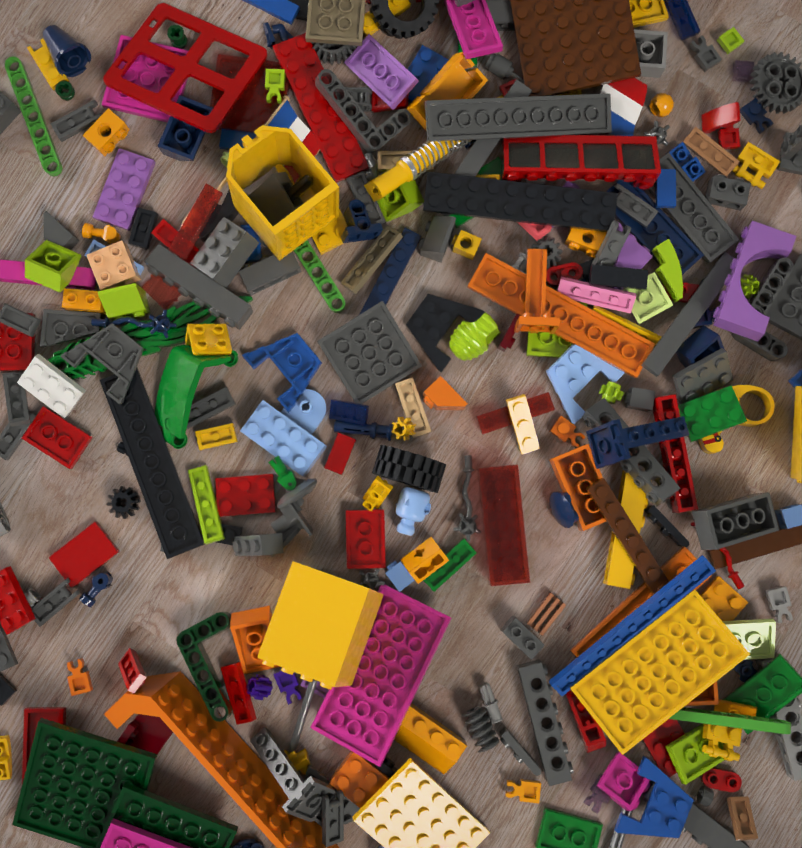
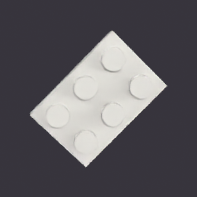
[17,354,86,419]

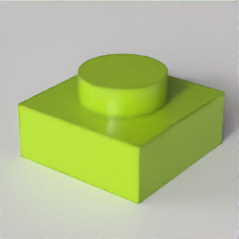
[717,27,745,55]

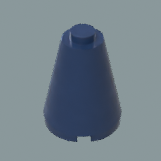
[43,25,91,77]

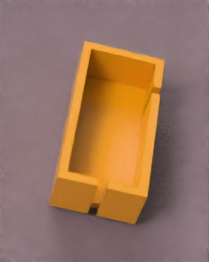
[406,52,488,132]

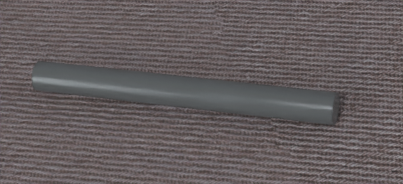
[288,679,317,753]

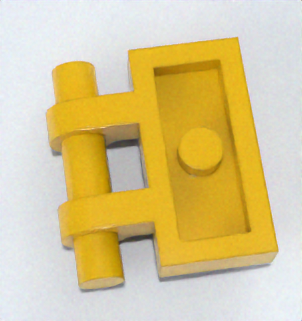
[732,142,780,189]
[702,724,742,761]

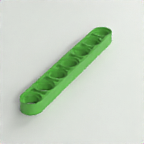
[5,56,63,177]
[293,240,346,313]
[669,707,791,734]

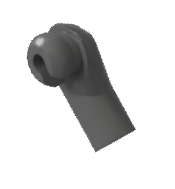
[364,152,378,181]

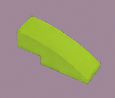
[652,239,683,303]

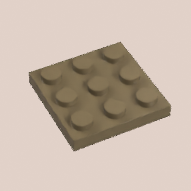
[305,0,366,46]

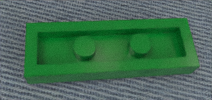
[423,538,477,592]

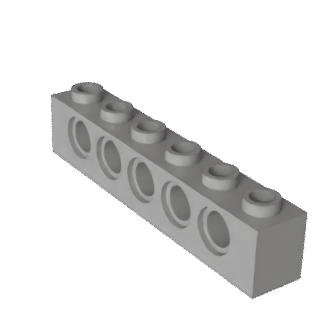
[756,654,802,781]

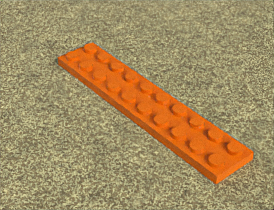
[467,253,655,378]

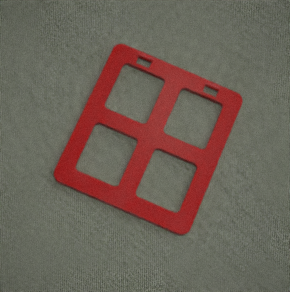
[103,3,268,133]

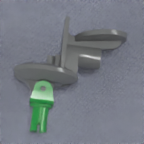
[268,455,317,557]

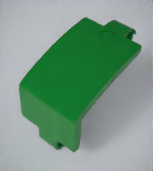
[155,344,238,449]

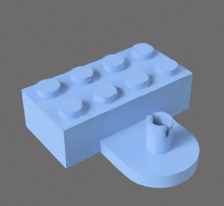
[240,389,327,477]

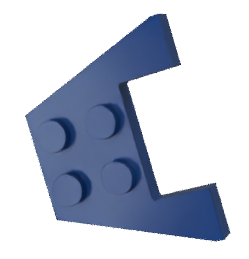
[242,333,322,413]
[614,756,694,838]

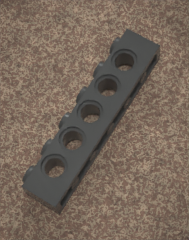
[582,398,680,507]
[517,660,574,786]

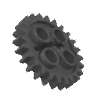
[749,52,802,114]

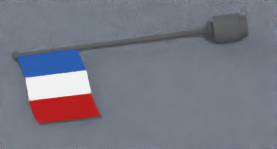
[486,53,647,136]

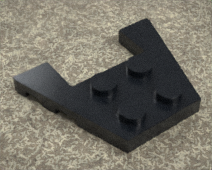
[406,294,485,373]

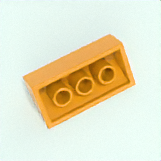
[394,703,467,774]

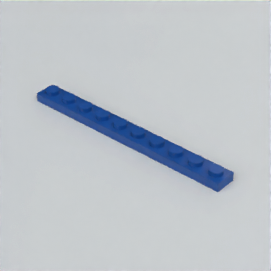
[549,555,716,696]

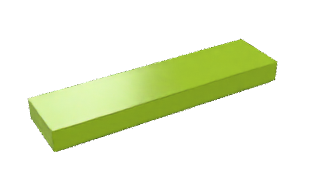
[188,465,225,545]

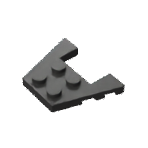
[60,323,144,405]

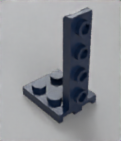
[586,416,690,469]

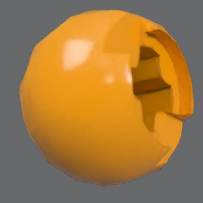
[650,93,674,117]

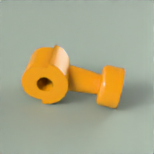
[82,223,121,245]

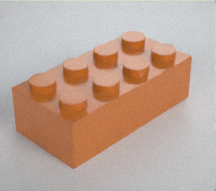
[549,444,606,531]
[329,751,390,808]

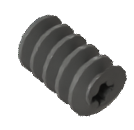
[462,707,499,753]

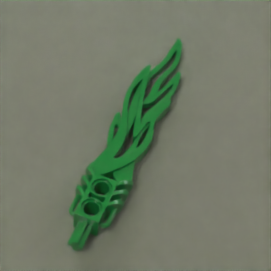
[48,296,253,380]

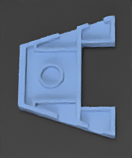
[546,344,625,424]

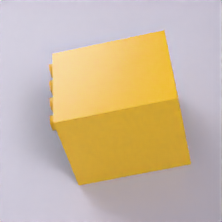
[257,561,384,690]

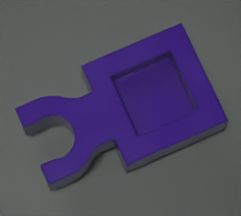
[273,670,303,705]

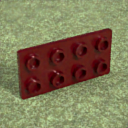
[117,714,173,754]

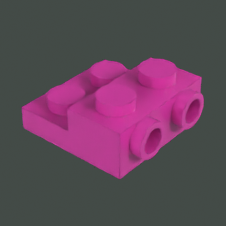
[596,752,650,811]

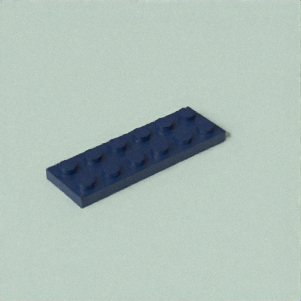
[606,180,704,275]

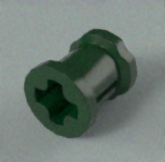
[167,25,188,49]

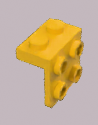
[185,324,232,356]

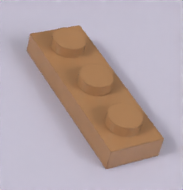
[683,127,740,177]

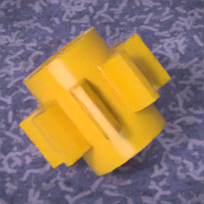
[391,417,416,441]

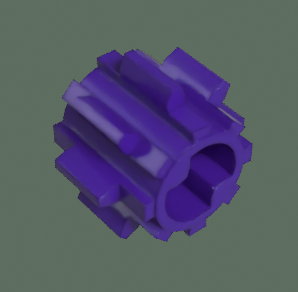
[247,674,273,700]

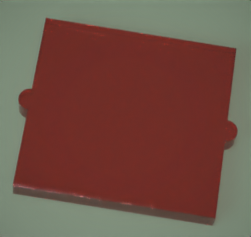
[142,275,182,310]

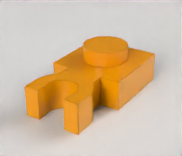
[505,779,541,804]

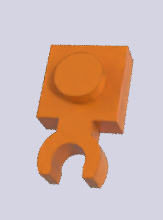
[549,416,586,448]
[67,658,93,696]

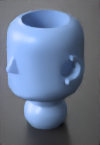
[396,487,431,536]

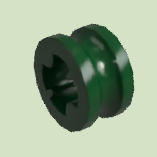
[56,81,75,101]

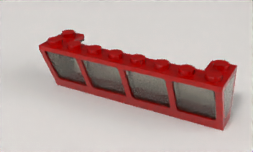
[501,135,661,189]

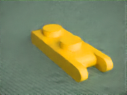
[27,38,69,90]

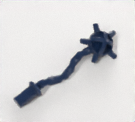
[91,309,177,338]

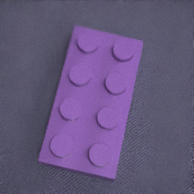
[344,34,419,110]
[93,148,156,231]

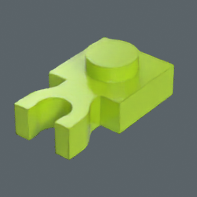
[265,69,285,104]

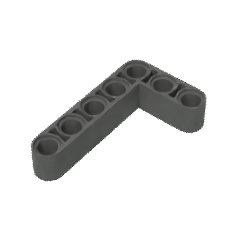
[315,69,412,153]
[731,258,794,361]

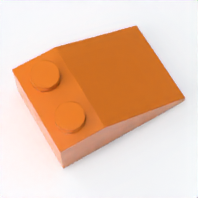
[230,605,280,674]

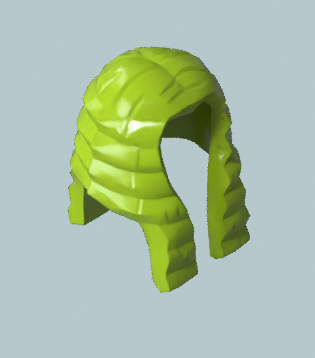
[449,312,501,361]

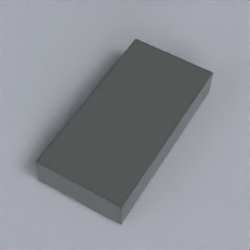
[0,303,41,337]

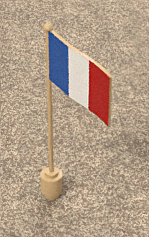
[180,95,321,237]

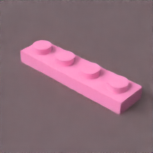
[557,276,636,314]

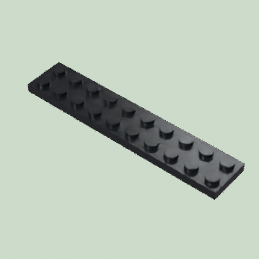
[423,172,618,232]
[100,367,205,559]

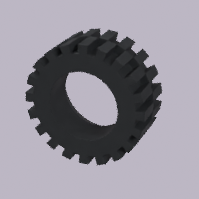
[369,0,439,39]
[372,445,446,493]

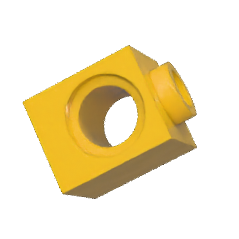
[451,230,482,260]

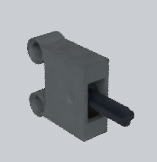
[248,172,313,246]

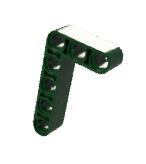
[176,612,233,722]

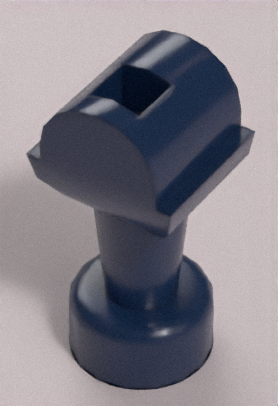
[79,572,113,607]

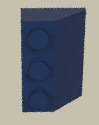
[158,95,213,161]

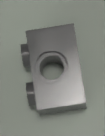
[500,616,545,660]

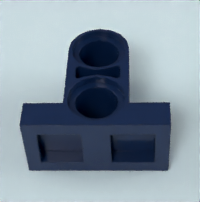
[341,199,383,243]

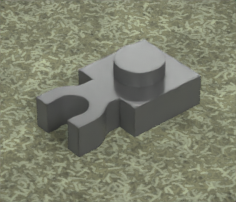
[689,35,722,72]

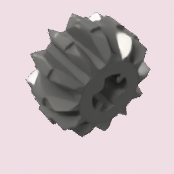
[531,236,563,269]

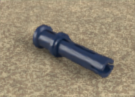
[334,420,393,441]

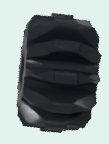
[106,486,141,519]

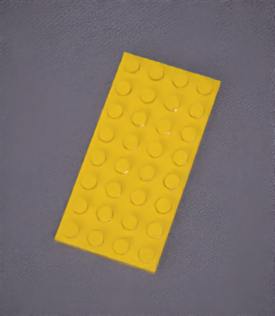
[570,589,750,755]

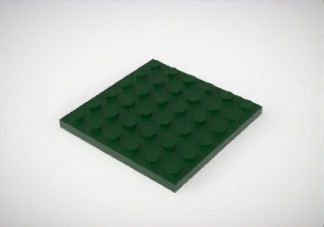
[12,718,158,848]

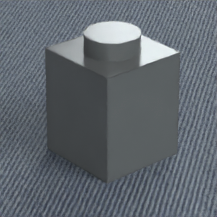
[624,387,655,412]

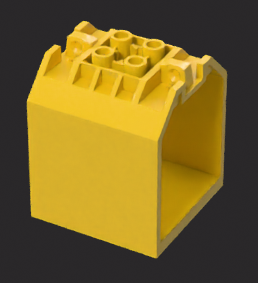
[226,125,339,261]

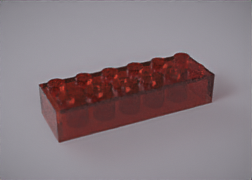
[477,465,530,586]

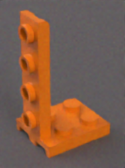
[514,248,560,334]

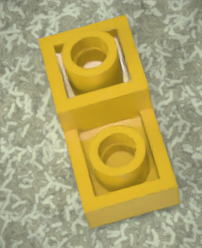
[0,735,12,780]

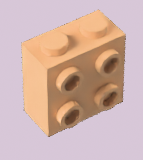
[86,241,141,291]

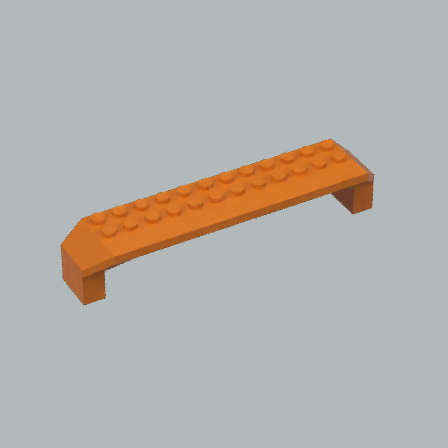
[104,671,339,848]

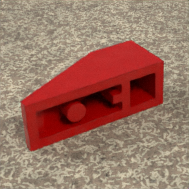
[565,690,606,753]

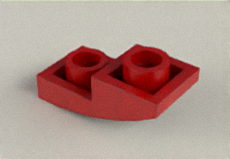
[701,102,741,134]

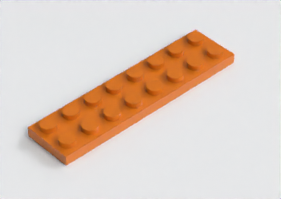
[570,547,712,658]

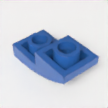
[666,142,706,182]

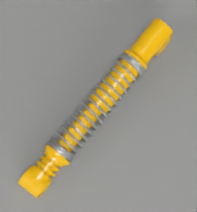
[364,95,504,202]

